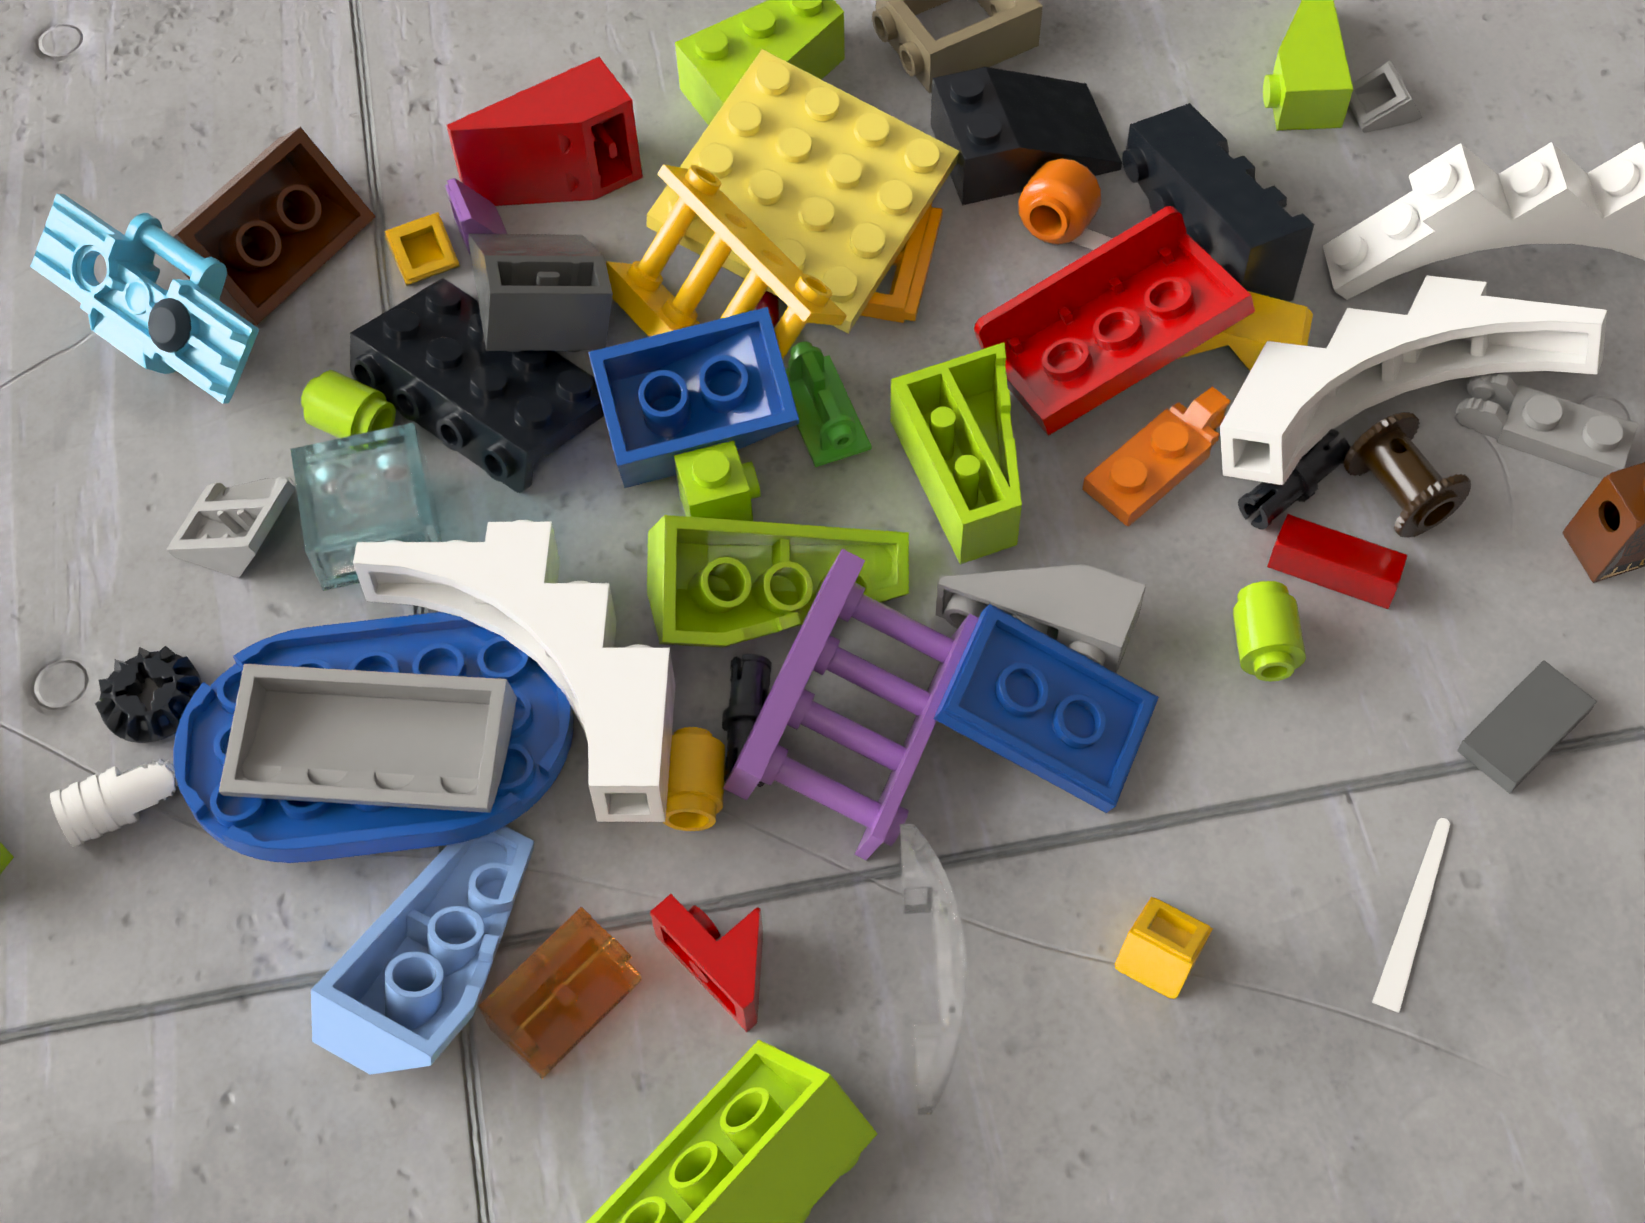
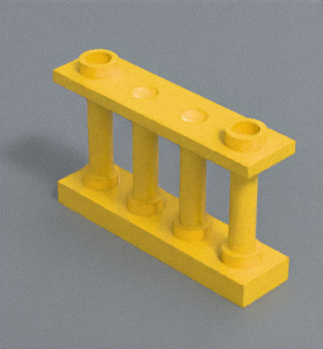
[606,164,847,360]

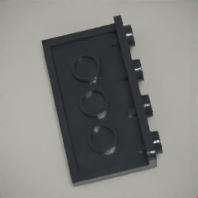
[350,278,604,493]

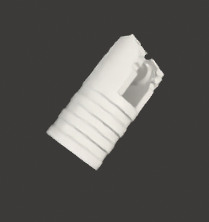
[50,758,178,847]

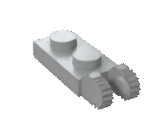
[1455,373,1639,479]

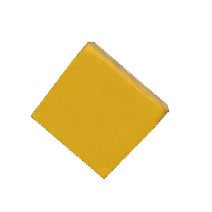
[385,212,460,286]
[1115,897,1213,999]

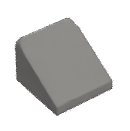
[1349,60,1422,133]

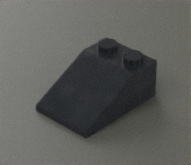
[931,67,1122,205]

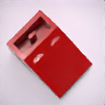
[446,57,643,206]

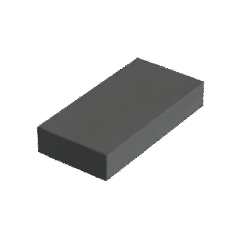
[1457,660,1597,794]

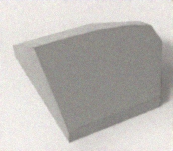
[166,477,295,579]

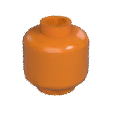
[1018,158,1101,245]

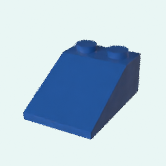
[588,307,799,488]

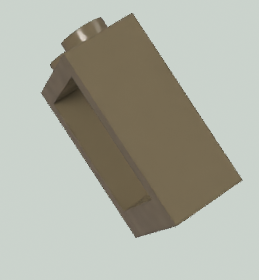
[872,0,1043,93]

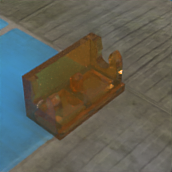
[478,907,642,1079]

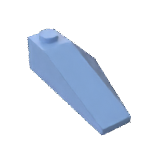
[311,826,534,1075]

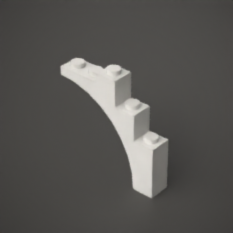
[1323,141,1645,300]
[1220,275,1607,485]
[353,520,676,822]

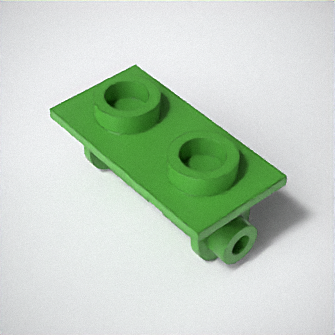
[785,341,872,467]

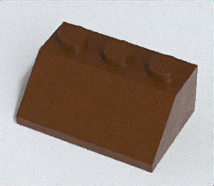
[169,127,376,326]

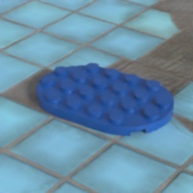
[173,612,574,863]

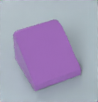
[445,178,507,255]

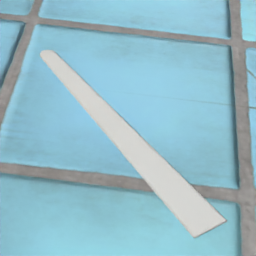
[1372,818,1450,1013]

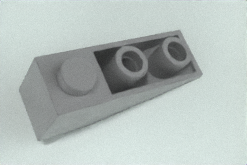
[936,564,1146,674]

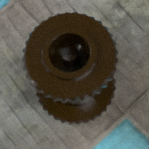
[1344,412,1471,538]

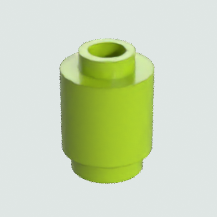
[301,370,396,447]
[1233,581,1306,682]

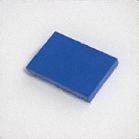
[933,604,1159,813]

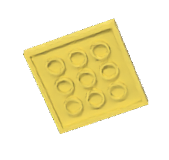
[647,49,959,334]

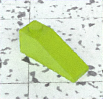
[1263,0,1353,131]

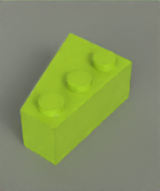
[675,0,845,126]
[890,342,1022,565]

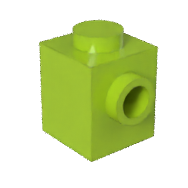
[674,440,761,521]

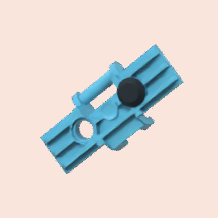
[30,194,260,404]

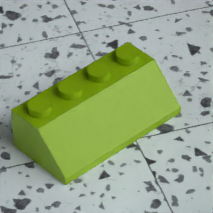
[586,1040,878,1223]

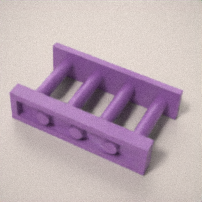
[723,549,979,860]

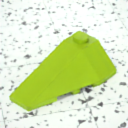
[647,515,909,648]

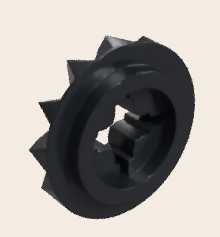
[95,645,202,743]

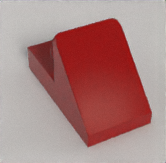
[650,894,763,1032]

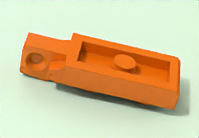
[1082,386,1231,526]

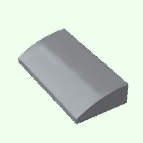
[219,664,517,813]

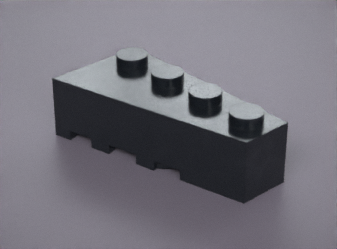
[1122,103,1315,302]

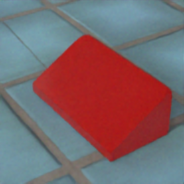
[1267,514,1408,609]

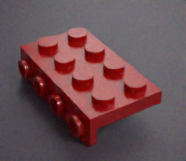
[974,206,1255,436]

